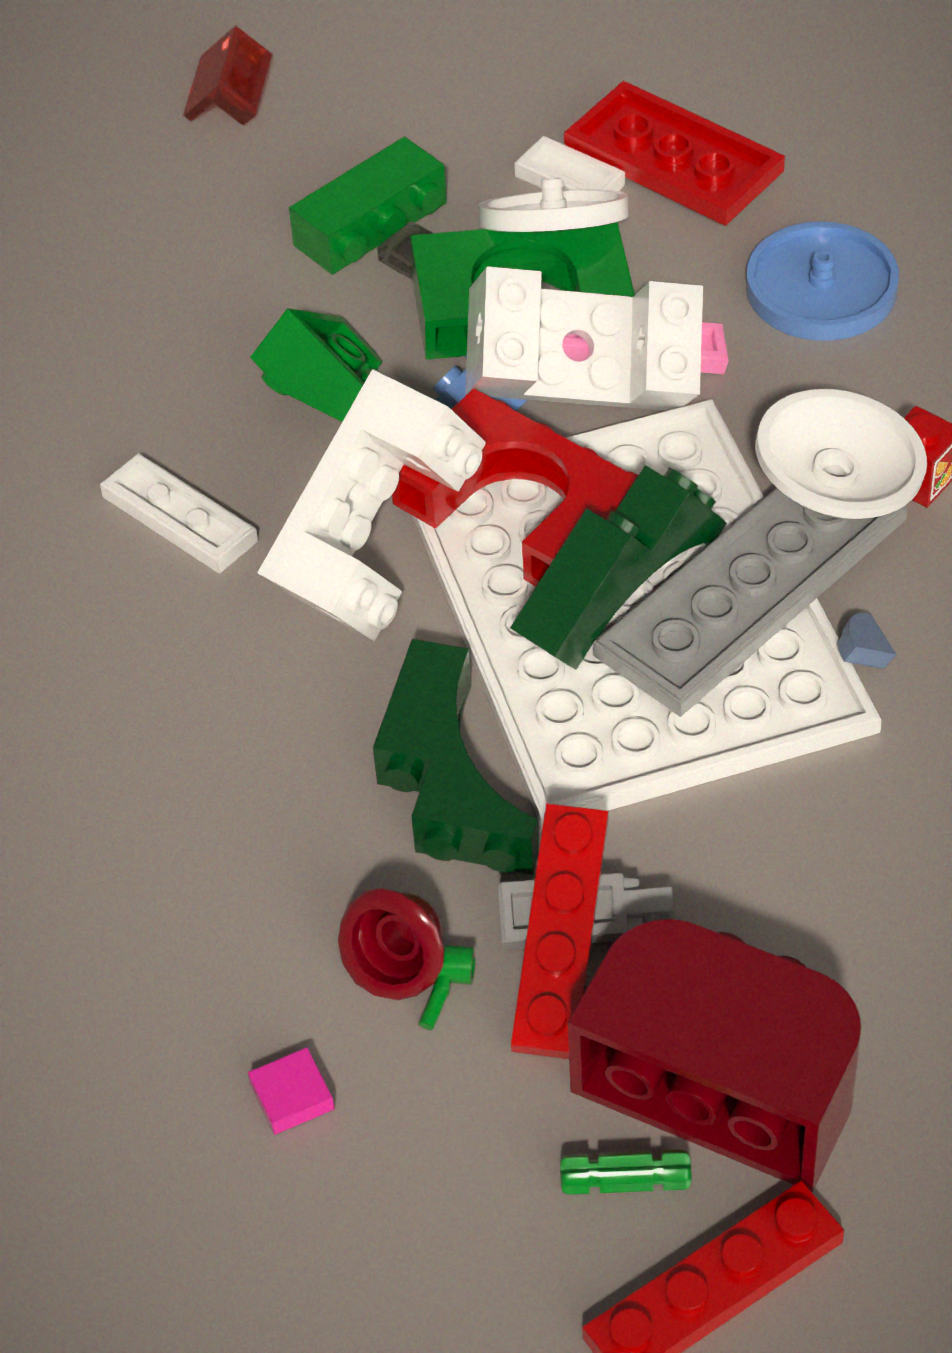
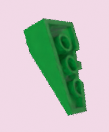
[250,308,398,422]

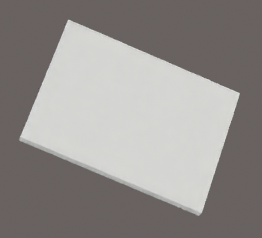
[412,399,882,829]

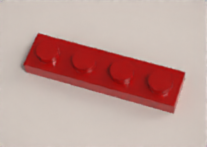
[511,803,609,1059]
[582,1181,844,1353]

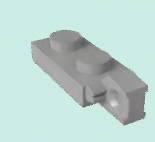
[498,873,675,950]

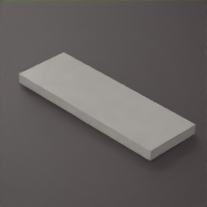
[593,488,908,717]

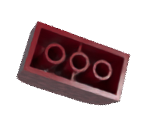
[568,919,861,1192]

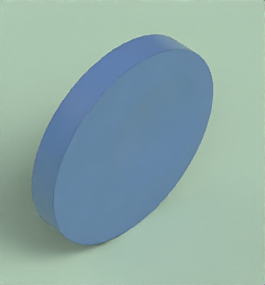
[746,222,899,341]

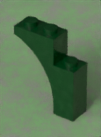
[510,465,727,670]
[373,639,539,875]

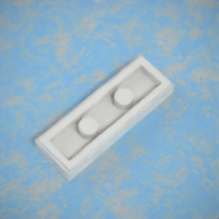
[100,453,258,574]

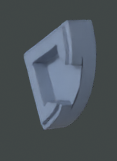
[837,613,897,669]

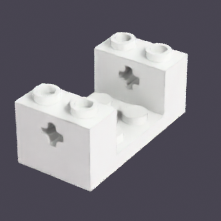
[465,267,703,411]
[257,369,486,641]

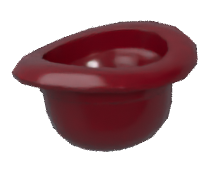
[338,888,444,1000]

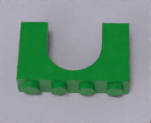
[411,222,635,360]

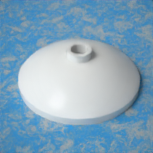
[755,389,927,519]

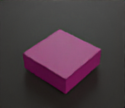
[247,1048,335,1135]

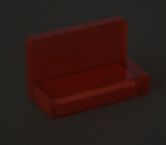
[183,25,272,126]

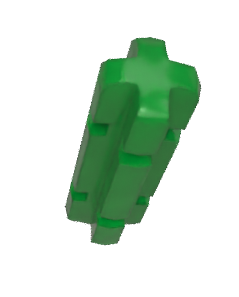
[560,1149,692,1195]

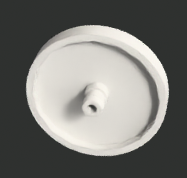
[478,177,629,232]

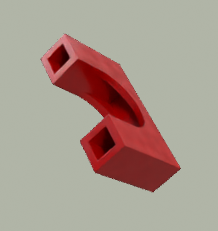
[392,389,638,587]

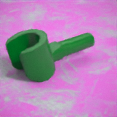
[418,945,476,1030]

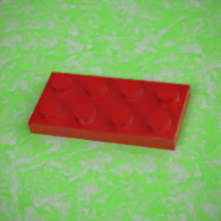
[564,80,785,226]

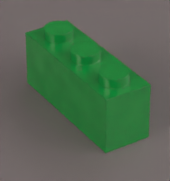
[289,136,447,275]

